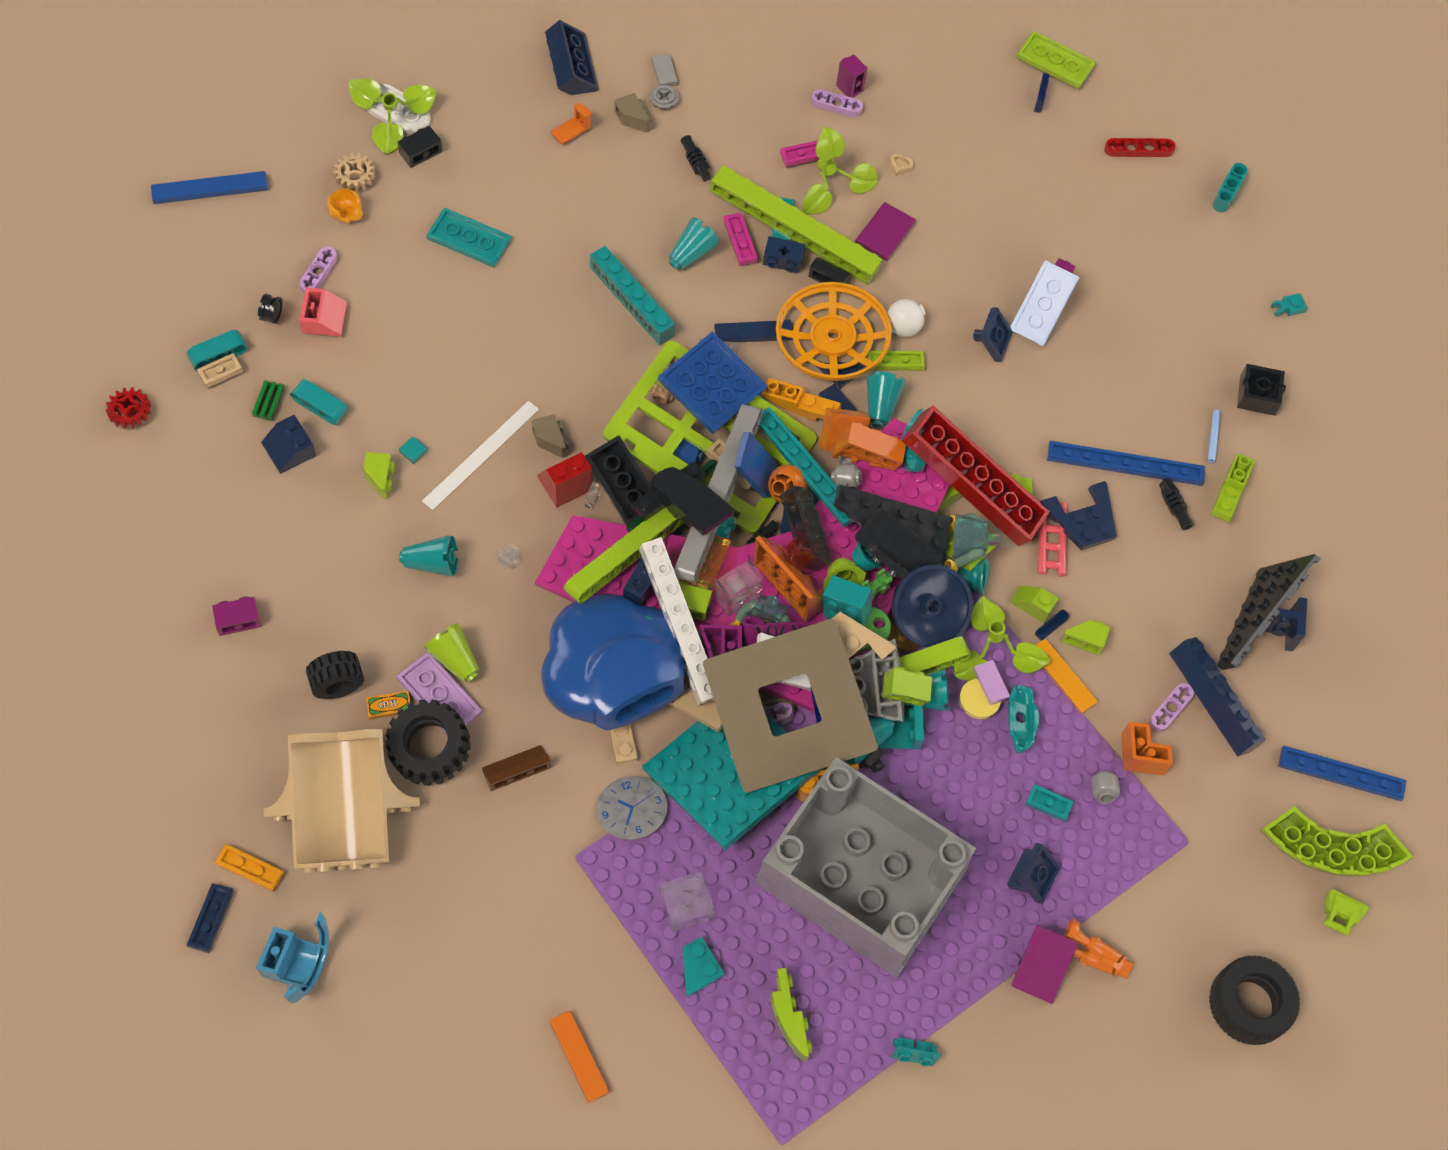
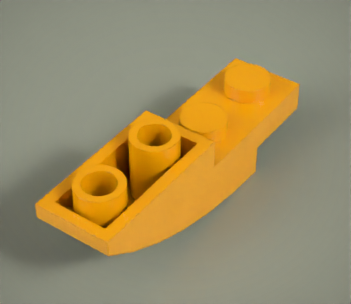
[761,378,841,422]

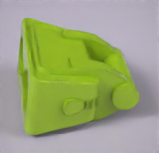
[1323,889,1369,936]

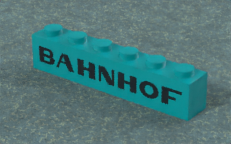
[590,246,675,346]

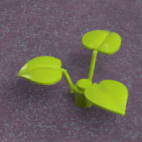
[349,79,437,154]
[802,127,878,214]
[954,596,1050,681]

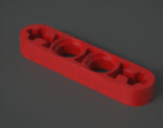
[1104,138,1176,157]

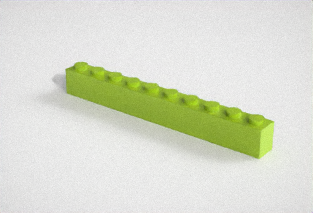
[709,165,882,285]

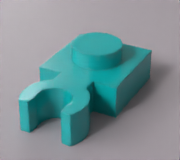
[1270,293,1308,317]

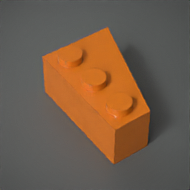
[832,422,906,471]

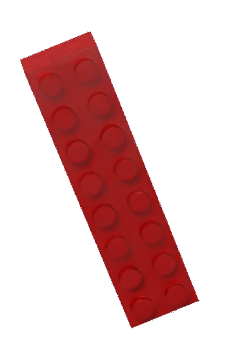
[901,405,1050,546]

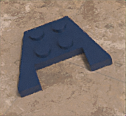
[1040,481,1117,550]

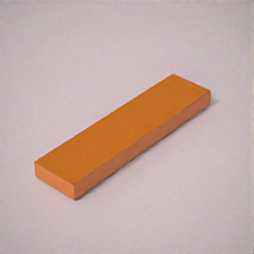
[549,1010,609,1104]

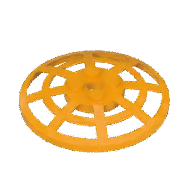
[776,282,892,381]

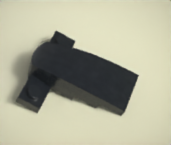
[631,462,735,536]

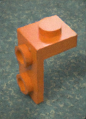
[551,102,592,145]

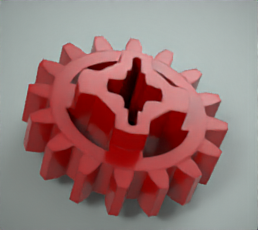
[105,387,151,429]

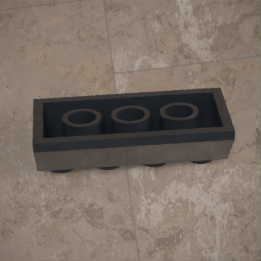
[585,435,651,526]

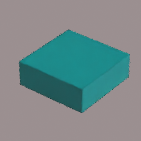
[399,436,428,464]

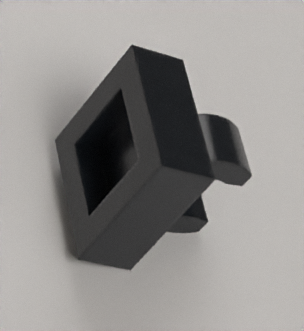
[858,747,885,773]

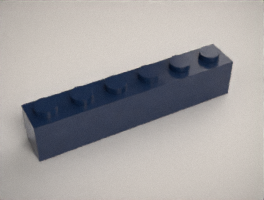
[1169,637,1266,757]

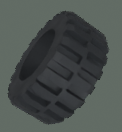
[385,699,471,786]

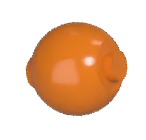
[768,464,808,505]

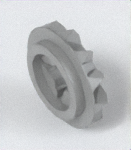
[649,84,679,110]

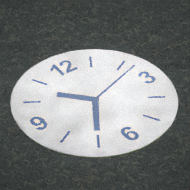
[597,776,667,840]

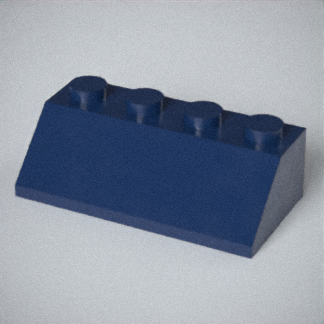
[545,20,599,95]

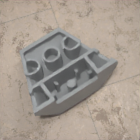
[849,639,905,722]

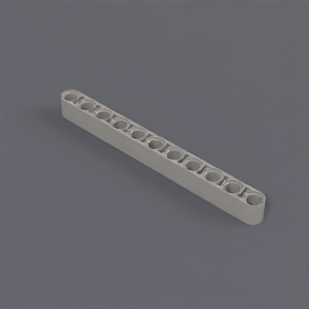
[674,404,763,583]

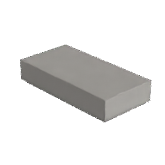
[651,53,678,86]

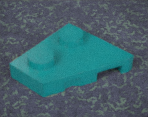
[682,936,725,998]

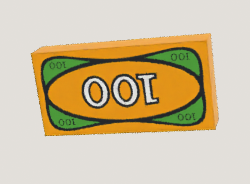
[366,691,410,720]

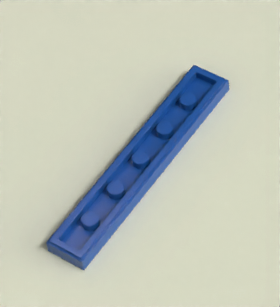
[151,171,268,204]
[1278,746,1406,801]

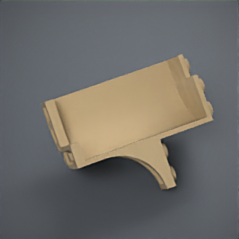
[264,729,420,872]

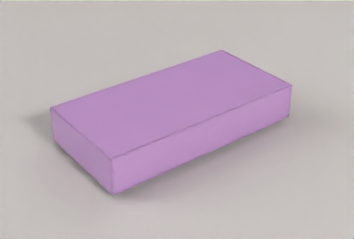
[973,660,1010,705]

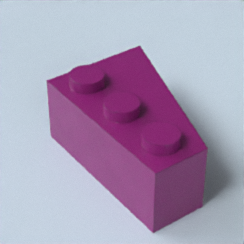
[699,625,742,659]

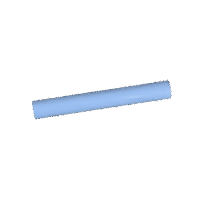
[1207,409,1221,463]

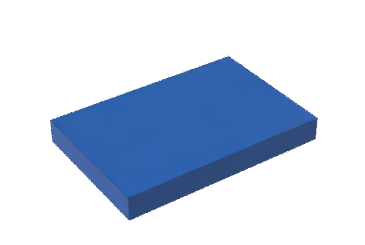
[734,432,777,498]

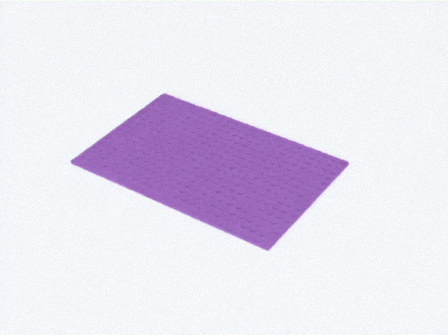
[576,590,1189,1145]

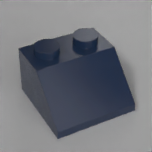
[261,414,316,474]

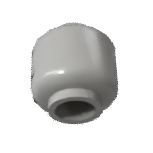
[831,464,862,489]
[1091,771,1120,804]

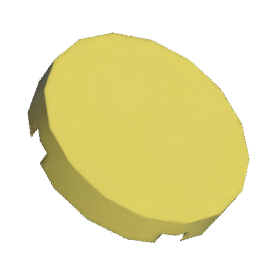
[959,679,1001,719]

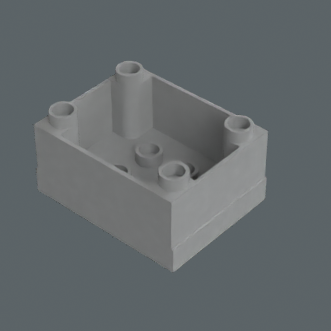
[755,757,976,978]

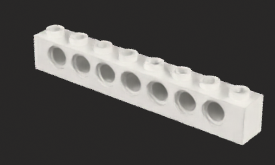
[639,537,714,706]

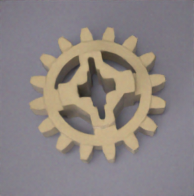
[333,153,375,192]

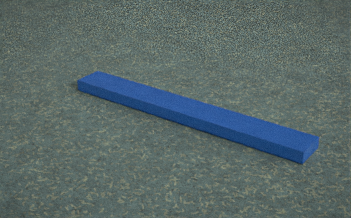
[1047,441,1205,486]

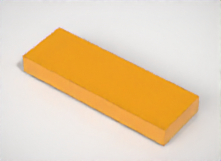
[214,844,284,892]

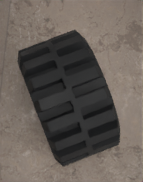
[306,650,365,699]

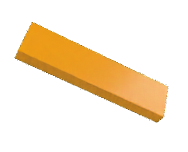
[1036,638,1098,714]

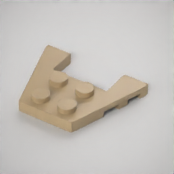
[832,612,897,660]

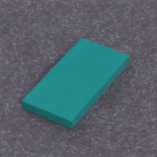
[426,208,512,268]

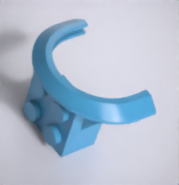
[256,912,329,1003]

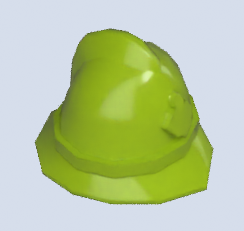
[823,557,866,591]

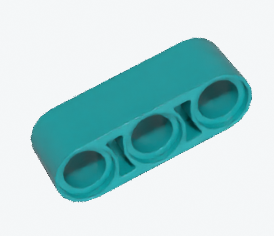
[1212,163,1248,212]
[187,330,248,371]
[290,379,348,425]

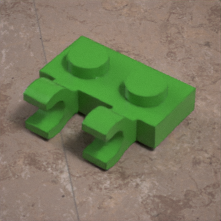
[860,568,893,601]

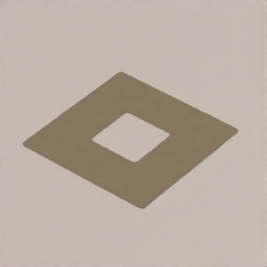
[703,619,878,793]

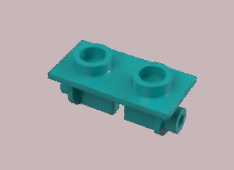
[890,1037,941,1066]

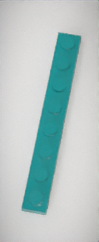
[759,407,855,528]

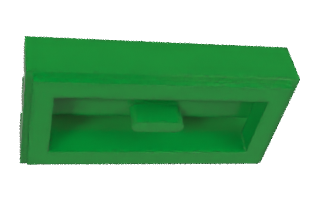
[252,380,285,421]

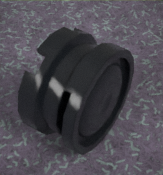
[258,293,283,324]

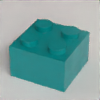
[823,575,872,626]

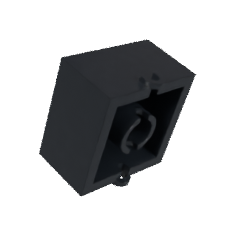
[1237,364,1286,415]

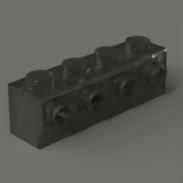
[780,485,832,571]

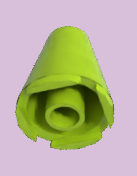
[425,623,480,683]

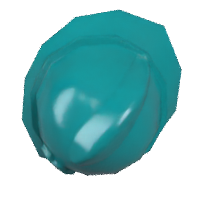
[957,557,990,596]

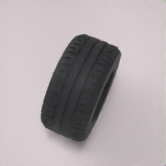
[1209,955,1300,1045]

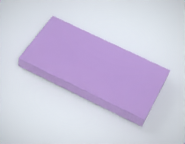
[396,652,482,736]

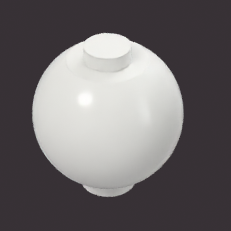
[887,299,926,337]

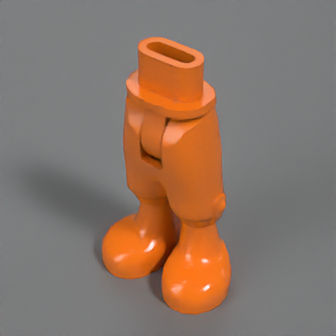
[1064,918,1134,979]

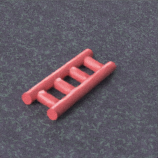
[1038,500,1067,577]

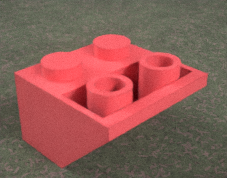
[299,288,347,337]

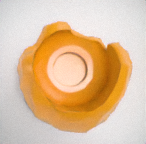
[327,188,363,223]

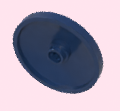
[892,564,973,647]

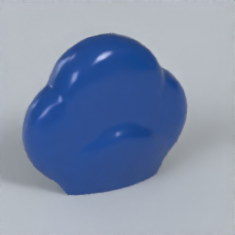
[541,593,687,730]

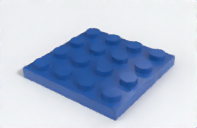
[657,331,767,435]

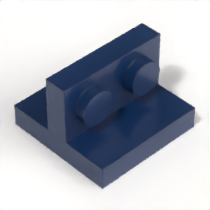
[1266,597,1307,652]
[1007,843,1060,904]

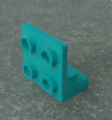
[878,705,924,750]

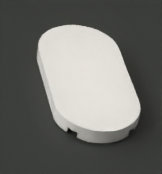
[366,84,431,135]

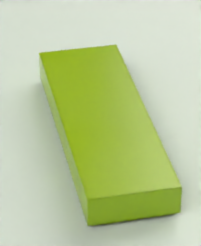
[866,350,925,371]

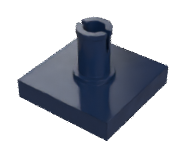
[973,307,1013,362]

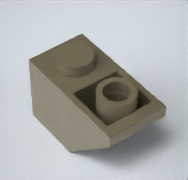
[614,93,652,132]
[532,414,569,458]

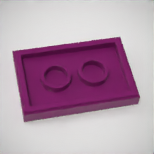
[855,202,916,261]
[1011,924,1078,1004]

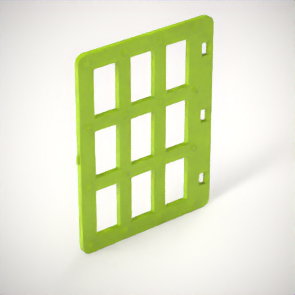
[603,341,817,534]

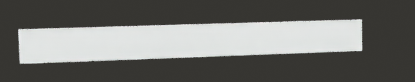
[422,401,539,510]

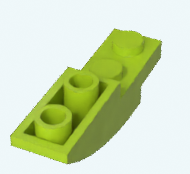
[1211,453,1255,522]
[770,968,812,1061]

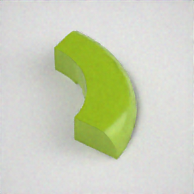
[1261,806,1413,876]

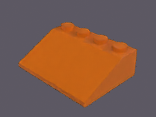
[753,536,823,623]

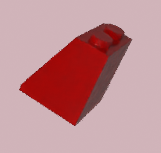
[537,452,592,508]

